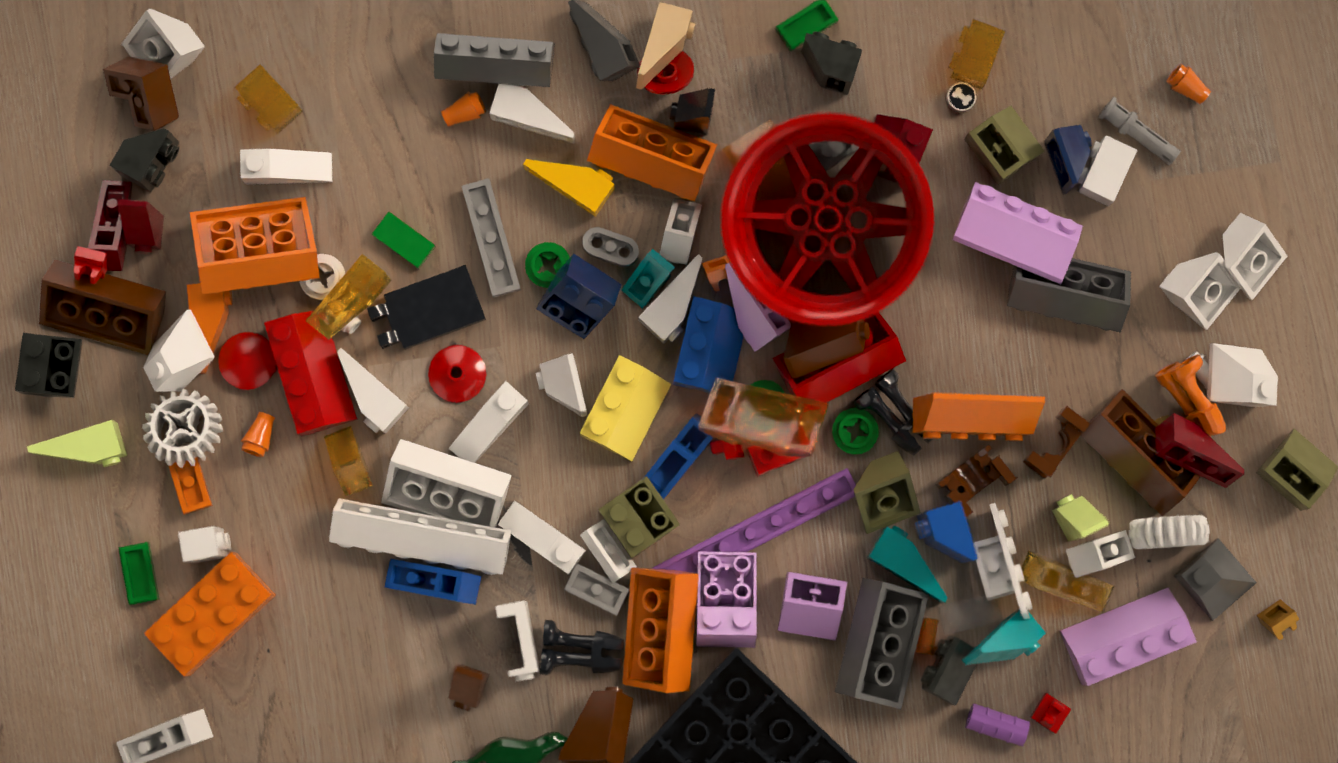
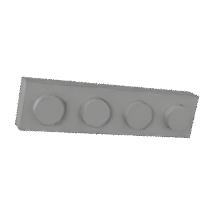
[461,178,521,298]

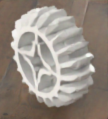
[142,389,223,468]
[1128,515,1210,549]

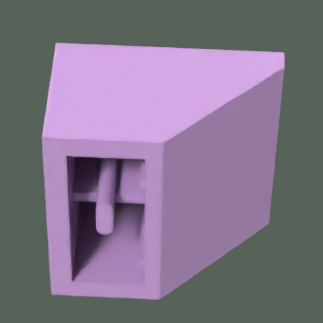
[777,572,847,640]

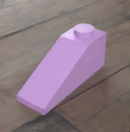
[725,262,791,352]

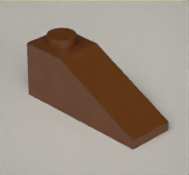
[448,664,490,711]

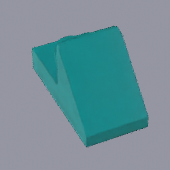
[621,249,675,309]

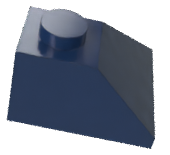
[1044,125,1092,194]

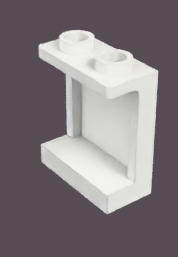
[495,601,540,682]

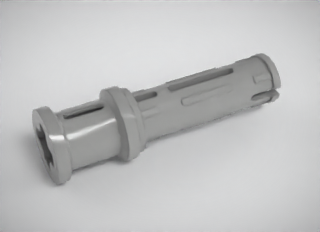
[1098,97,1181,166]

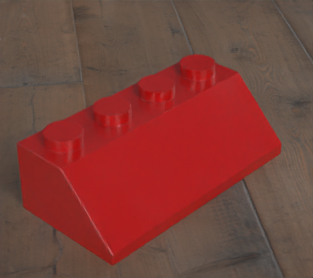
[264,309,358,437]
[772,312,906,415]

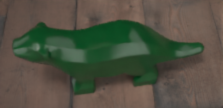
[452,732,568,763]

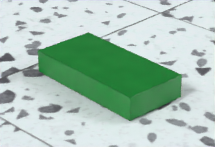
[775,0,839,52]
[372,212,436,269]
[119,542,160,605]

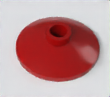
[637,51,694,95]
[428,345,486,403]

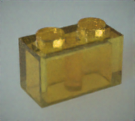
[948,19,1005,90]
[234,64,303,135]

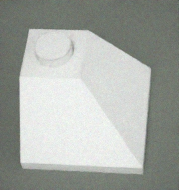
[122,9,205,79]
[1223,213,1287,300]
[1159,252,1241,330]
[143,310,215,392]
[1207,343,1278,407]
[536,353,588,417]

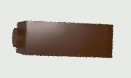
[783,320,870,378]
[558,686,634,763]

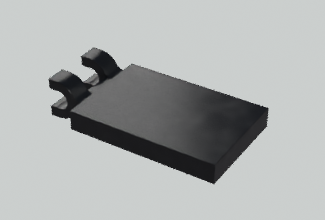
[367,265,486,350]

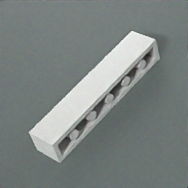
[329,498,511,575]

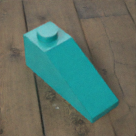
[867,525,948,603]
[962,608,1046,665]

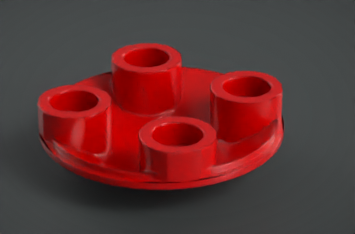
[218,332,277,390]

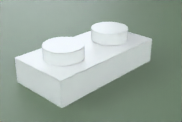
[580,519,637,583]

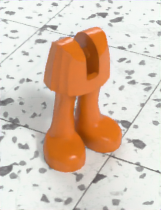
[1155,354,1226,437]

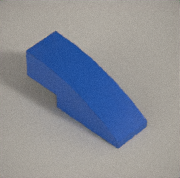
[644,413,719,500]

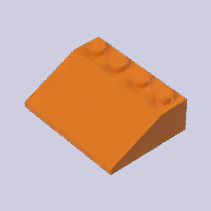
[190,197,320,294]

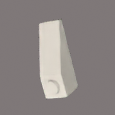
[489,84,575,143]
[240,149,332,184]
[638,254,702,344]
[337,348,409,434]
[449,381,529,463]
[498,501,586,575]
[116,709,213,763]

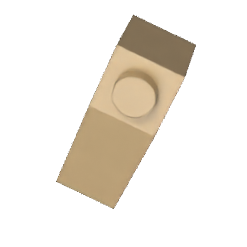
[636,2,696,90]

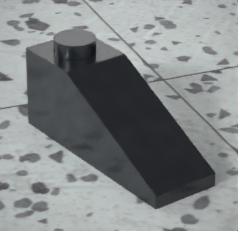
[669,88,715,135]

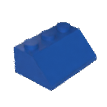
[673,296,744,398]
[914,501,978,563]

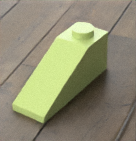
[27,420,127,467]
[1052,494,1109,541]

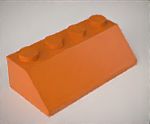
[587,104,717,202]
[913,393,1045,441]
[622,567,699,693]

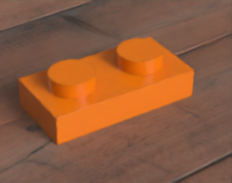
[168,457,213,515]

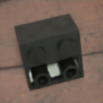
[801,32,862,95]
[109,128,180,192]
[15,333,82,398]
[920,636,977,705]

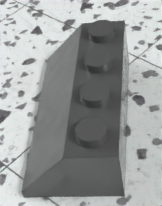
[434,33,555,87]
[1007,258,1131,333]
[835,578,929,709]

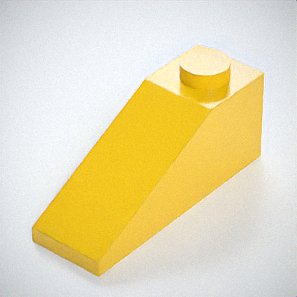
[523,159,615,217]

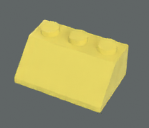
[580,355,671,462]

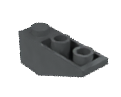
[568,0,640,81]

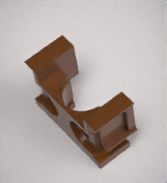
[1023,406,1091,479]
[936,444,1018,517]

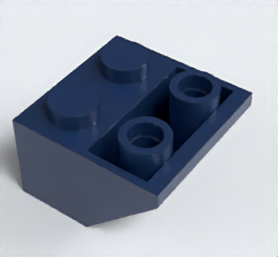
[536,253,622,339]

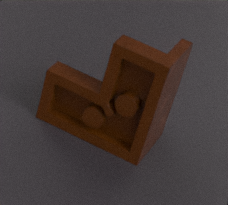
[103,57,179,131]

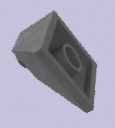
[1174,538,1257,621]

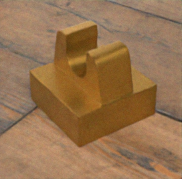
[1257,599,1300,640]

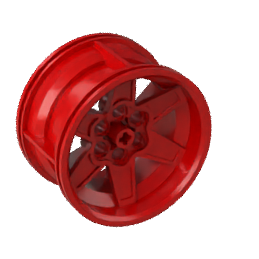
[721,113,934,326]

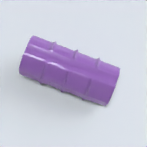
[965,703,1030,746]

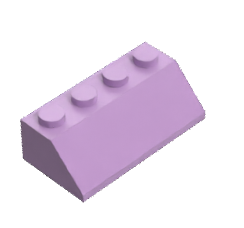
[953,182,1083,284]
[1060,588,1197,686]

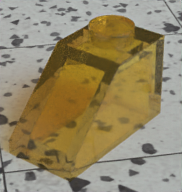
[324,426,373,496]

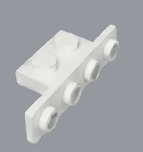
[974,503,1033,620]

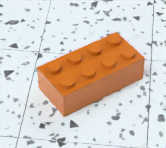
[144,552,276,677]

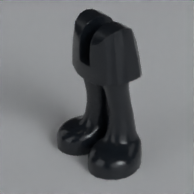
[853,368,933,456]
[540,620,624,675]

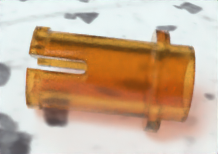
[916,618,939,655]

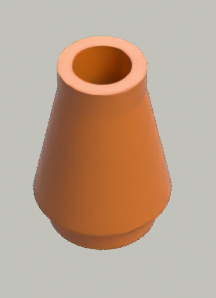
[1167,64,1211,104]
[441,91,486,127]
[241,412,275,457]

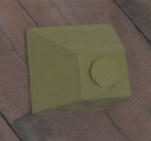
[853,451,921,534]

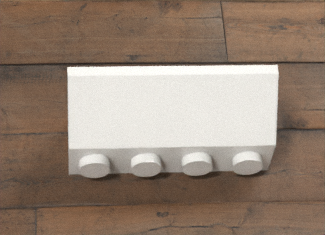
[381,439,512,528]

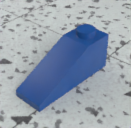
[384,559,481,605]

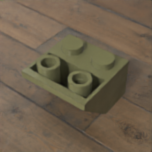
[964,106,1045,185]
[1256,429,1338,511]
[598,476,680,559]

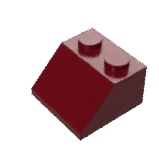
[874,114,933,184]

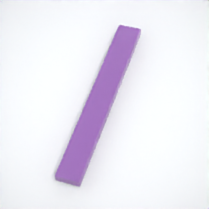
[651,468,856,575]

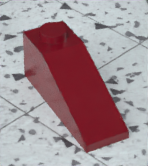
[88,180,132,271]
[117,199,164,254]
[1156,413,1245,488]

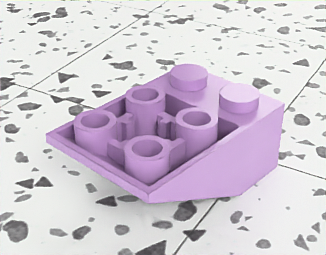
[696,551,757,648]

